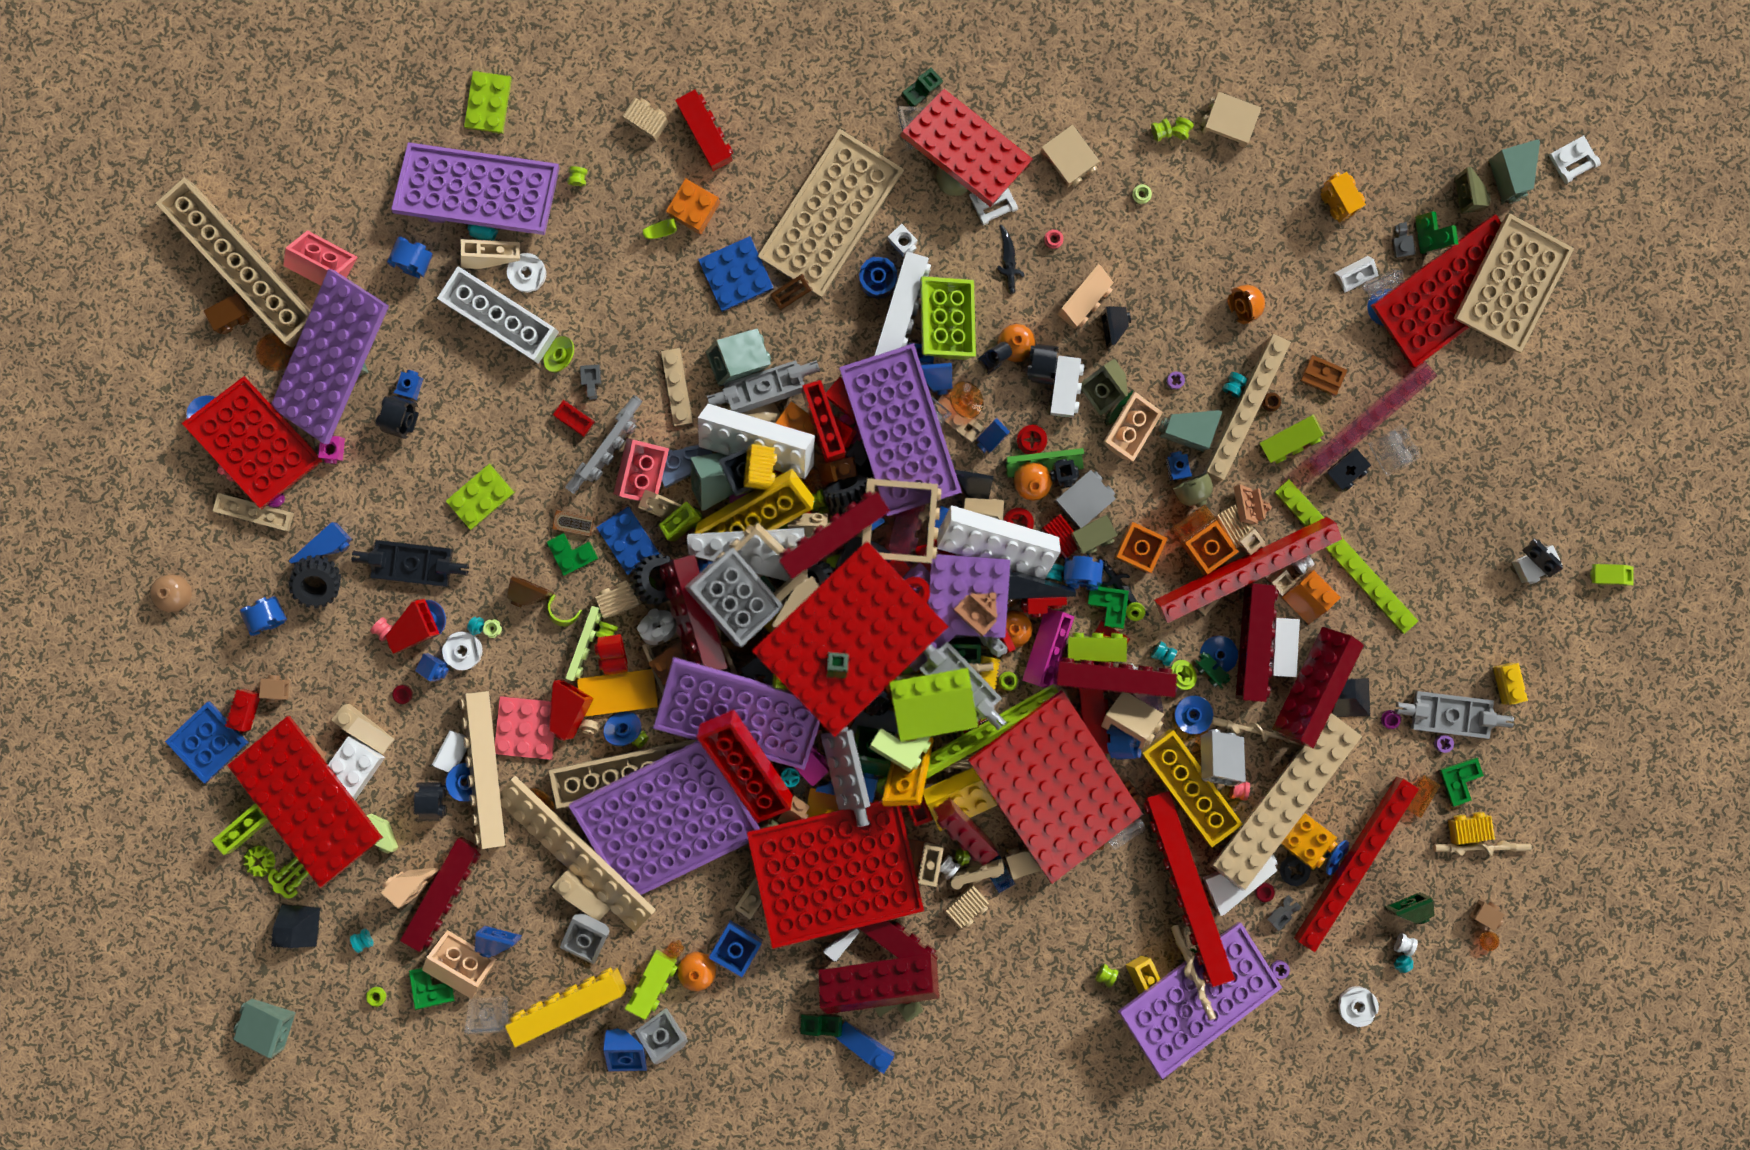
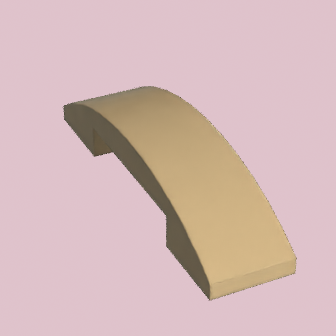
[1239,528,1296,596]

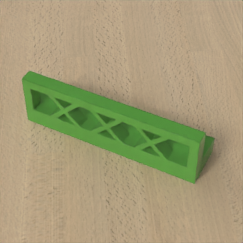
[1005,448,1084,478]

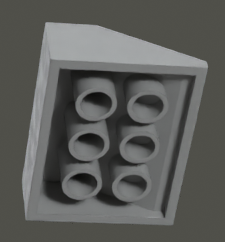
[684,548,784,647]

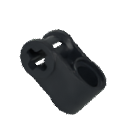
[977,342,1012,375]

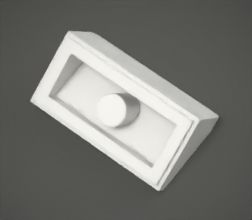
[1335,256,1379,293]
[432,730,467,772]

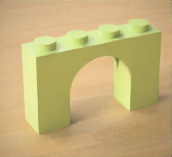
[869,729,936,772]

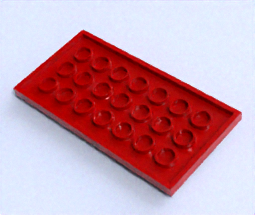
[1371,214,1502,368]
[227,716,383,888]

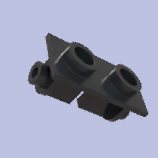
[1522,538,1563,578]

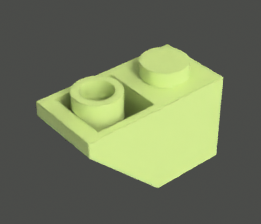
[367,814,398,853]

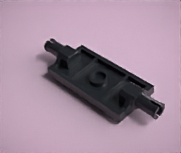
[351,540,469,587]

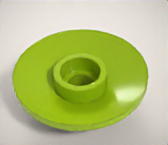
[543,336,574,372]

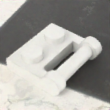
[1549,136,1601,184]
[969,188,1018,226]

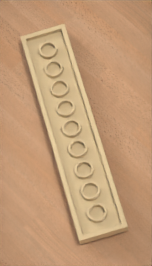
[500,776,656,932]

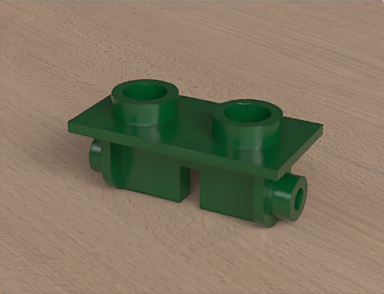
[1193,651,1231,689]

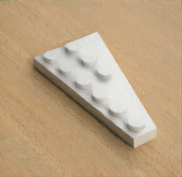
[687,528,808,581]

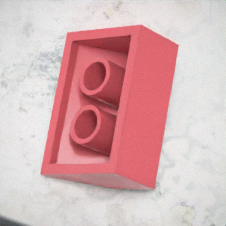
[283,230,357,286]
[613,438,669,501]

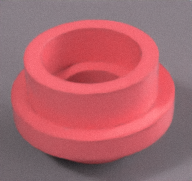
[1044,230,1063,249]

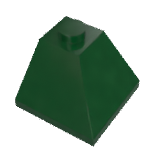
[1385,892,1435,924]

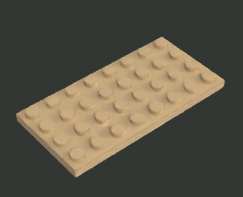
[758,129,904,298]

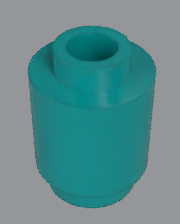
[467,224,498,241]

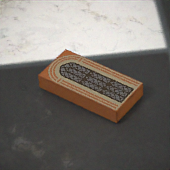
[552,510,594,537]

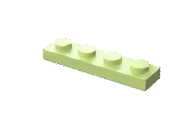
[565,606,603,681]

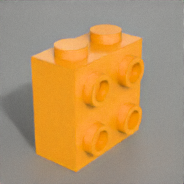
[1321,171,1366,223]
[1281,813,1338,870]

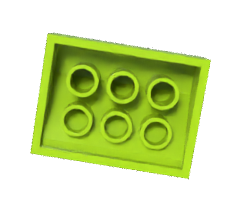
[920,276,976,360]
[890,668,978,742]

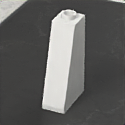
[1203,854,1277,916]

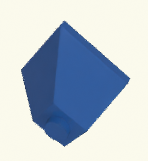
[921,363,953,396]
[475,926,522,958]
[604,1029,647,1071]

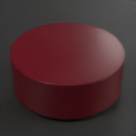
[392,685,413,704]
[1255,882,1275,902]

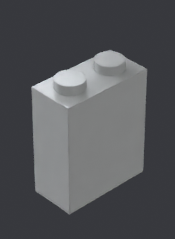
[1055,470,1116,529]
[1201,729,1246,787]

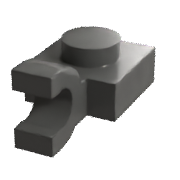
[1392,222,1416,258]
[580,364,602,400]
[1267,895,1301,931]

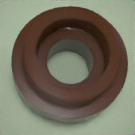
[1262,392,1281,412]

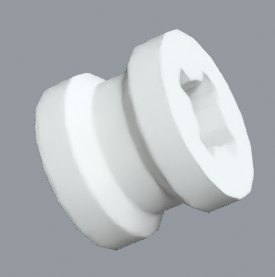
[1291,556,1314,575]
[939,855,960,880]
[1394,933,1418,957]

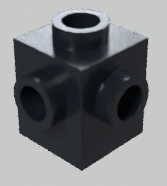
[1050,459,1079,488]
[863,690,891,716]

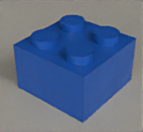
[709,920,763,977]

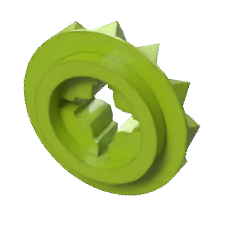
[1171,660,1197,690]
[243,846,275,877]

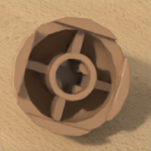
[150,574,192,612]

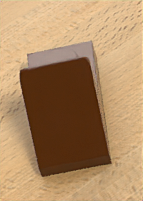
[817,456,858,483]

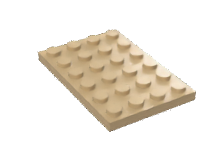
[1454,213,1574,353]

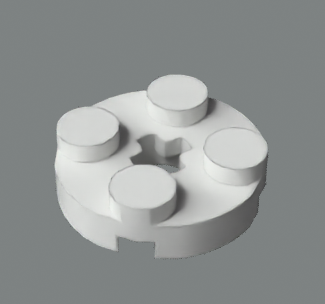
[507,253,546,292]
[637,609,676,645]
[442,632,482,670]
[1338,986,1379,1027]

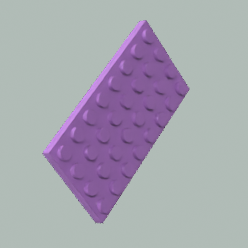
[391,142,559,235]
[271,269,389,444]
[839,343,961,516]
[654,658,820,770]
[1118,922,1282,1079]

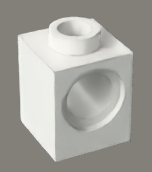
[888,224,917,257]

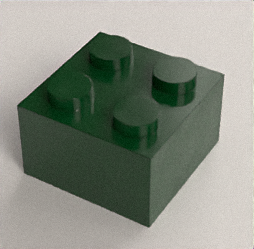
[854,725,895,777]

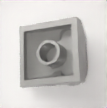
[559,914,609,964]
[635,1008,688,1065]

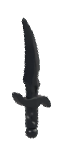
[997,225,1025,294]
[1102,560,1149,616]

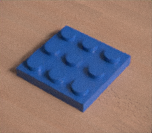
[698,236,774,312]
[165,701,249,784]

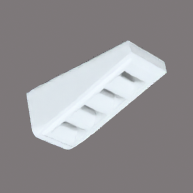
[823,928,860,961]

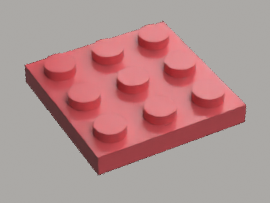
[495,696,555,760]

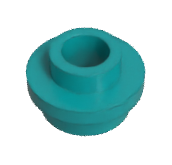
[467,617,484,635]
[1394,955,1414,973]

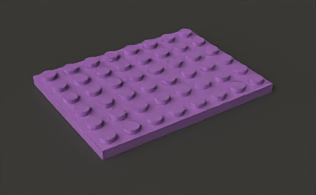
[569,740,760,895]

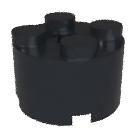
[1027,344,1059,385]
[376,395,419,439]
[414,782,447,822]

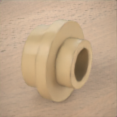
[579,720,599,735]

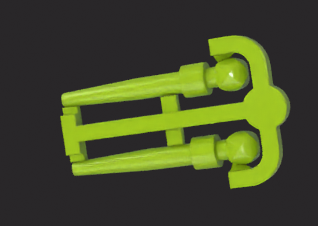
[268,857,309,899]

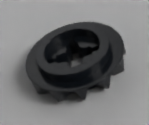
[1279,855,1311,886]

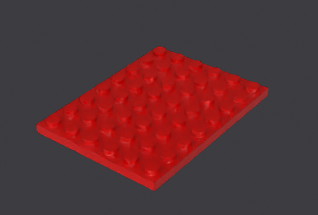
[752,541,949,737]
[968,690,1143,884]
[746,800,924,949]

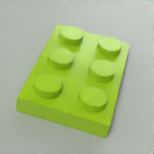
[464,71,512,134]
[446,464,515,530]

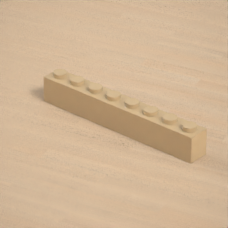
[1203,334,1291,482]
[459,691,505,849]

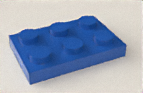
[596,506,660,575]

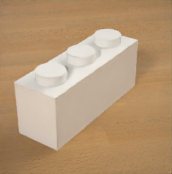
[1051,356,1084,418]
[1269,618,1300,677]

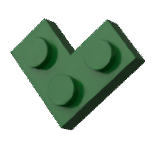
[1415,212,1459,254]
[547,533,599,576]
[1088,586,1129,629]
[1439,757,1484,807]
[409,968,455,1010]

